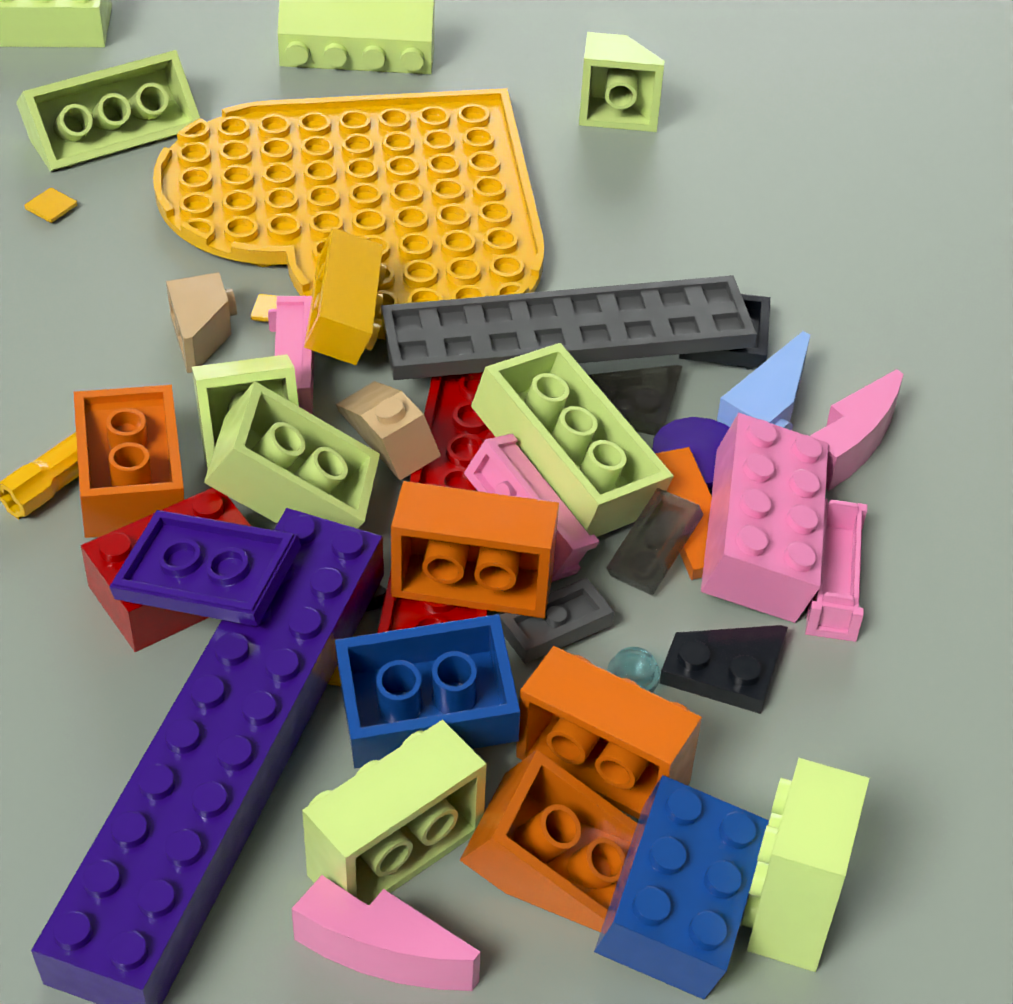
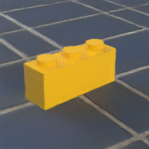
[304,227,387,365]

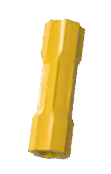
[0,431,79,520]

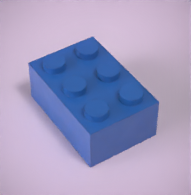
[335,614,520,769]
[594,775,769,1000]

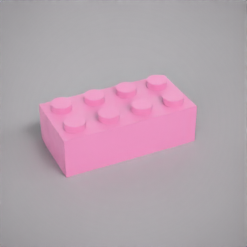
[701,412,828,623]

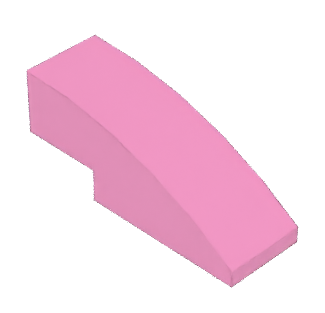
[810,369,904,491]
[291,875,481,991]

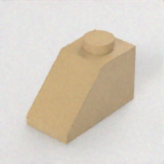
[166,272,237,373]

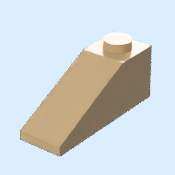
[335,381,441,480]

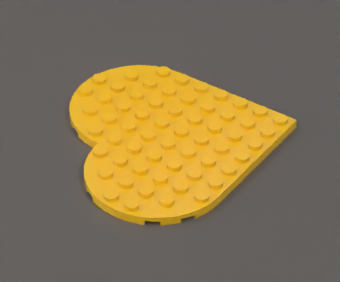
[153,88,544,340]

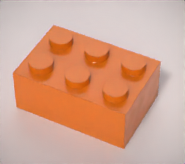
[391,481,559,618]
[516,646,702,819]

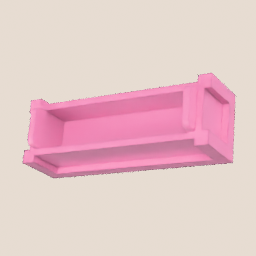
[268,296,314,415]
[464,434,600,582]
[805,499,867,642]

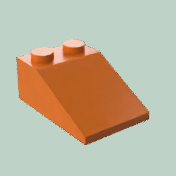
[73,384,184,538]
[460,750,637,932]

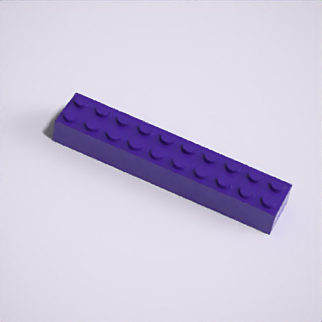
[31,508,384,1004]

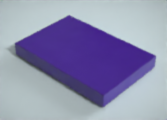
[109,510,301,627]

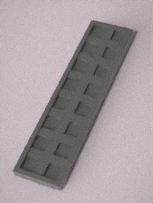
[381,275,757,380]

